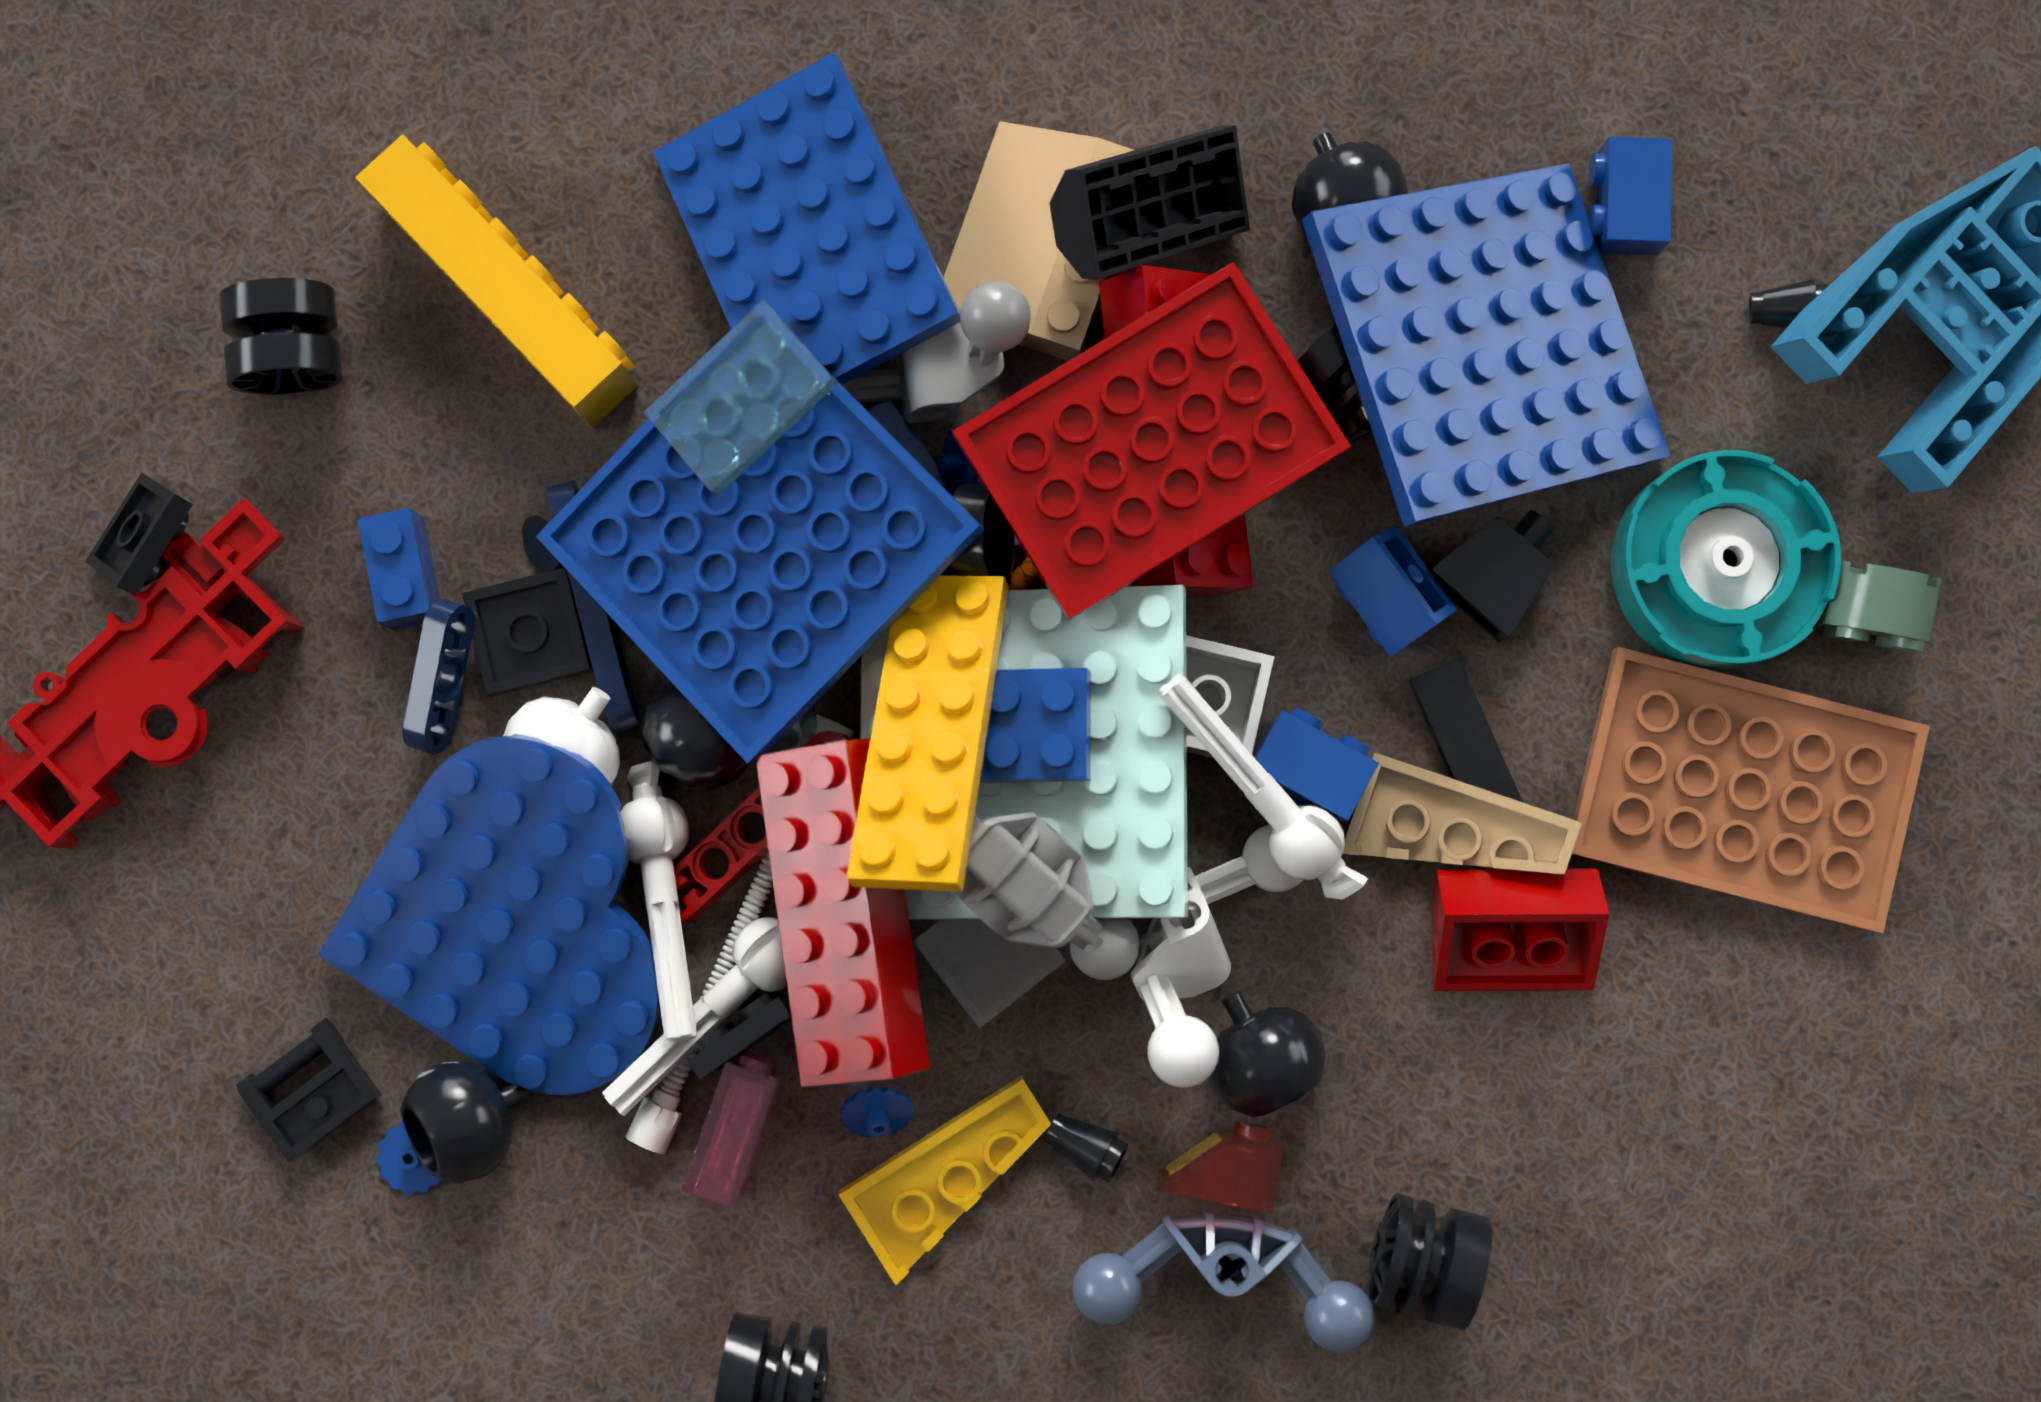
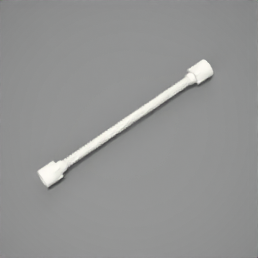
[626,714,854,1154]

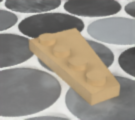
[1342,753,1582,874]

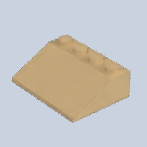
[944,121,1134,361]

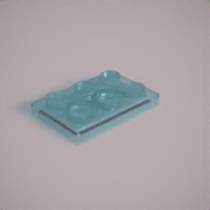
[644,300,838,495]

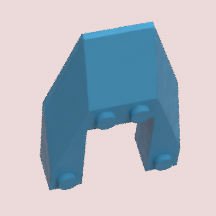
[1771,146,2041,493]

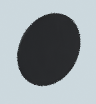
[522,515,559,572]

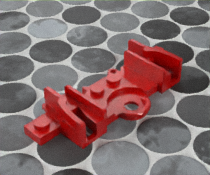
[0,498,304,849]

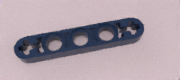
[547,480,641,735]

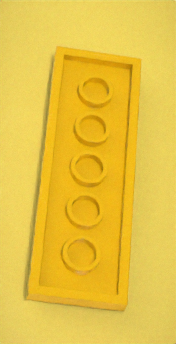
[847,576,1009,892]

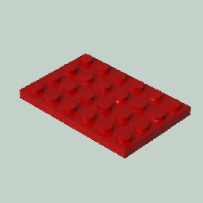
[952,262,1351,622]

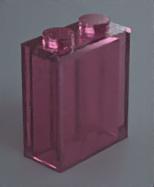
[681,1051,788,1209]

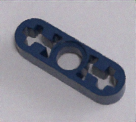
[402,599,475,755]

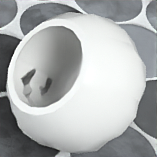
[503,687,620,786]

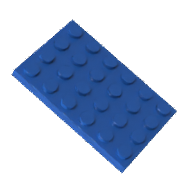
[653,52,960,385]

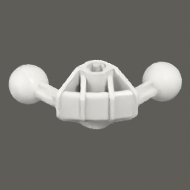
[1131,824,1303,1088]

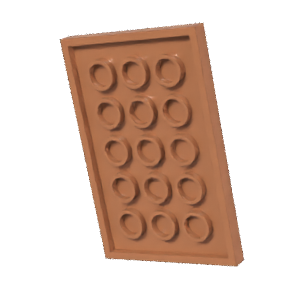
[1571,647,1930,933]

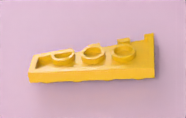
[838,1075,1051,1286]

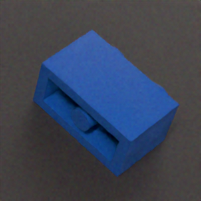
[1588,136,1672,255]
[357,508,440,630]
[1328,524,1458,657]

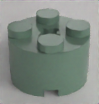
[1819,561,1942,652]

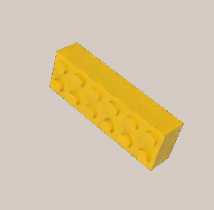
[355,134,638,428]

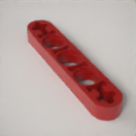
[674,731,853,923]

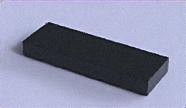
[1408,659,1523,802]

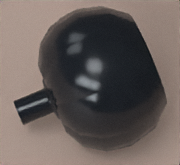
[1292,132,1408,239]
[641,681,750,791]
[1209,990,1326,1118]
[400,1061,529,1183]

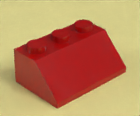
[1431,869,1609,991]

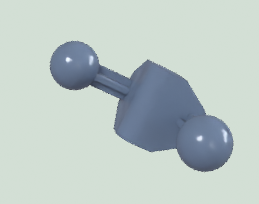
[1072,1210,1375,1353]

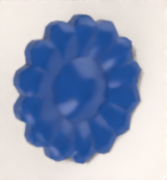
[937,426,978,493]
[839,1086,914,1138]
[376,1121,442,1195]

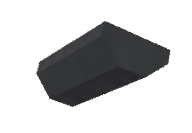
[1049,125,1250,280]

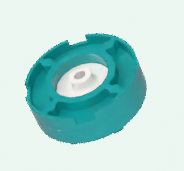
[1610,450,1841,670]

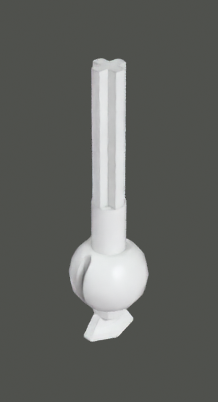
[1159,673,1368,900]
[620,761,697,1042]
[602,917,787,1116]

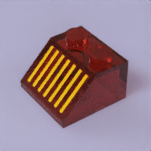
[1157,1120,1284,1213]

